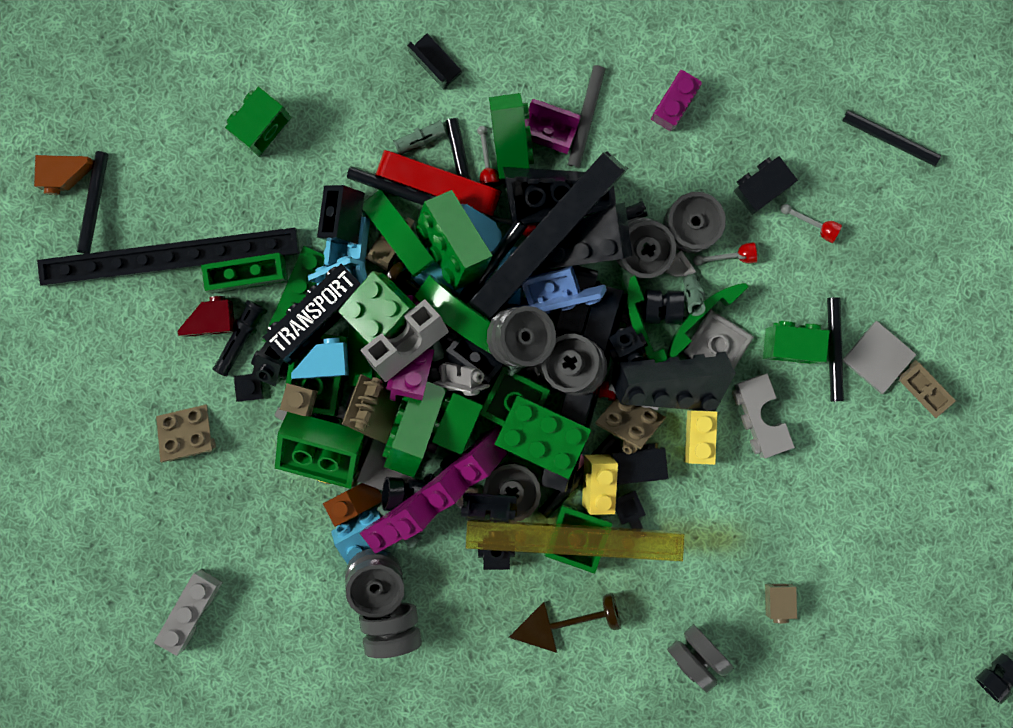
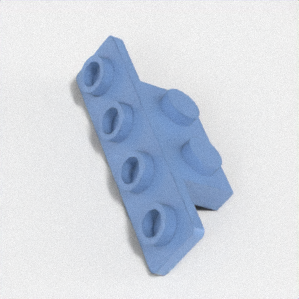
[507,266,607,314]

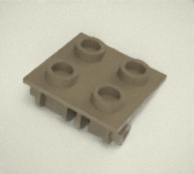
[342,374,403,444]
[595,398,666,454]
[156,404,216,463]

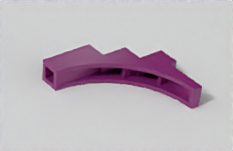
[359,425,509,554]

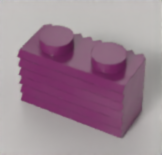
[650,69,702,131]

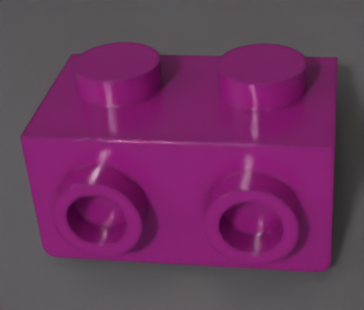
[525,99,581,154]
[386,348,434,401]

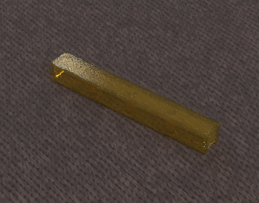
[466,520,684,561]

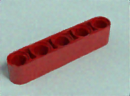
[375,150,501,217]

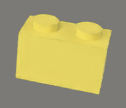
[685,410,717,465]
[582,454,618,515]

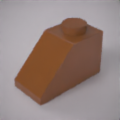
[34,155,94,195]
[323,483,382,527]

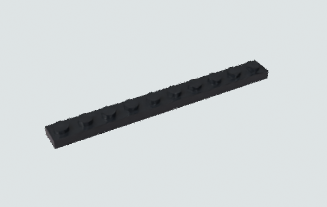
[37,227,300,287]

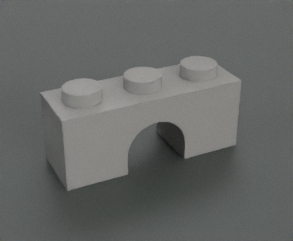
[361,299,449,382]
[732,373,795,458]
[154,569,223,656]

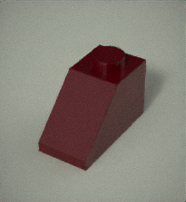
[178,296,235,337]

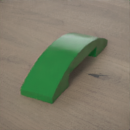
[363,190,436,277]
[415,275,491,354]
[628,275,668,363]
[667,283,749,358]

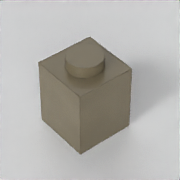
[279,383,318,417]
[765,584,797,623]

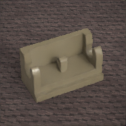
[365,217,415,272]
[899,360,956,418]

